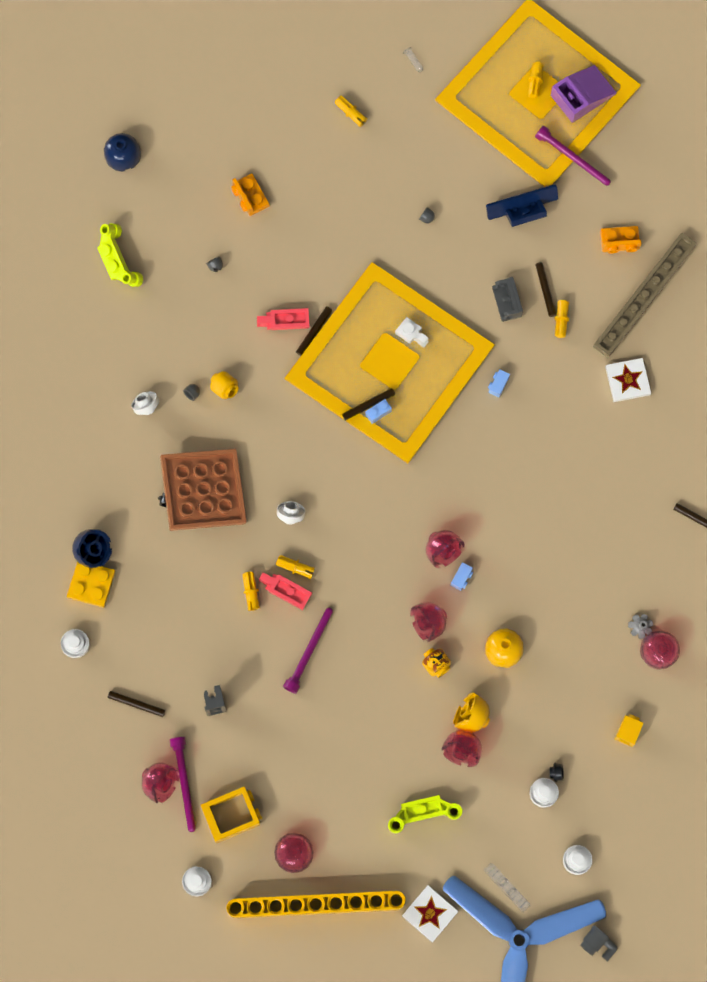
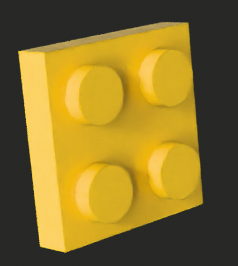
[67,562,116,608]

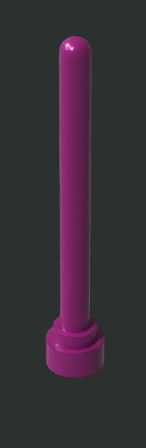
[535,125,611,186]
[283,607,333,694]
[169,737,196,832]

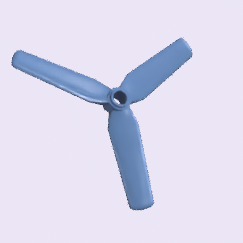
[443,876,606,982]

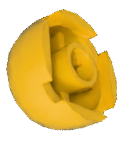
[485,628,524,668]
[453,692,490,733]

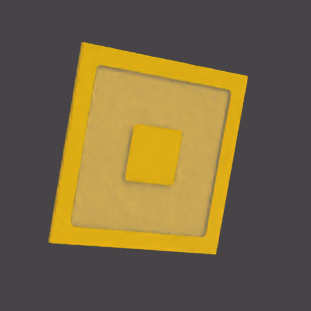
[435,0,641,187]
[284,262,495,464]

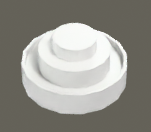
[131,391,159,415]
[277,501,305,525]
[61,629,90,658]
[529,778,559,808]
[563,845,592,875]
[182,866,212,897]

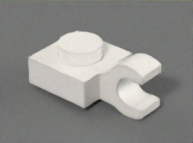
[395,317,429,348]

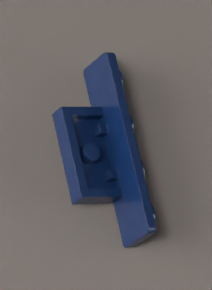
[486,184,558,227]

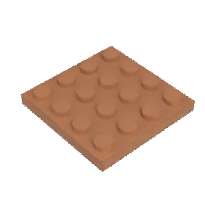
[160,449,246,531]

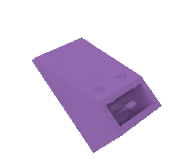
[551,65,617,123]

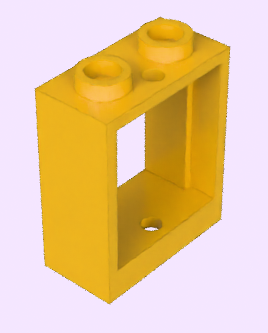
[201,786,262,844]

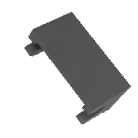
[492,277,523,322]
[204,685,226,716]

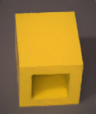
[614,714,643,747]

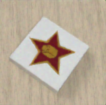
[605,358,651,402]
[402,885,458,942]

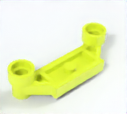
[97,223,143,287]
[388,795,462,834]

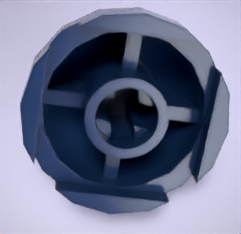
[104,133,141,172]
[72,529,112,568]

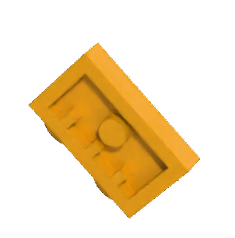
[231,173,270,216]
[600,226,642,254]

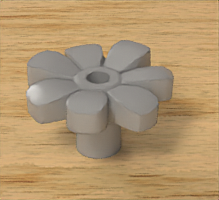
[628,614,653,639]

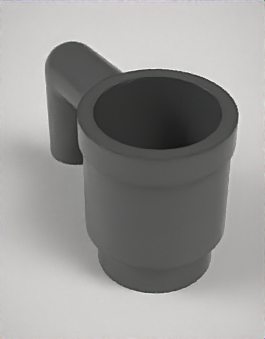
[580,925,617,962]

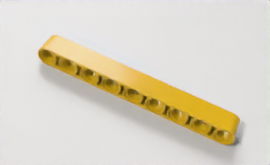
[226,891,406,918]

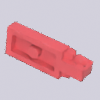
[257,308,309,330]
[259,573,312,611]

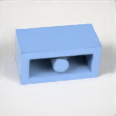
[488,369,510,398]
[365,399,392,424]
[450,562,474,591]

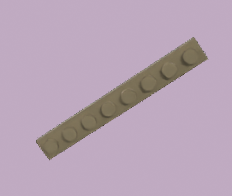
[593,233,697,358]

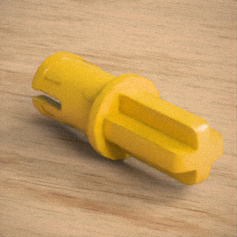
[528,62,544,98]
[335,95,368,127]
[554,300,569,338]
[276,555,315,579]
[243,572,260,611]

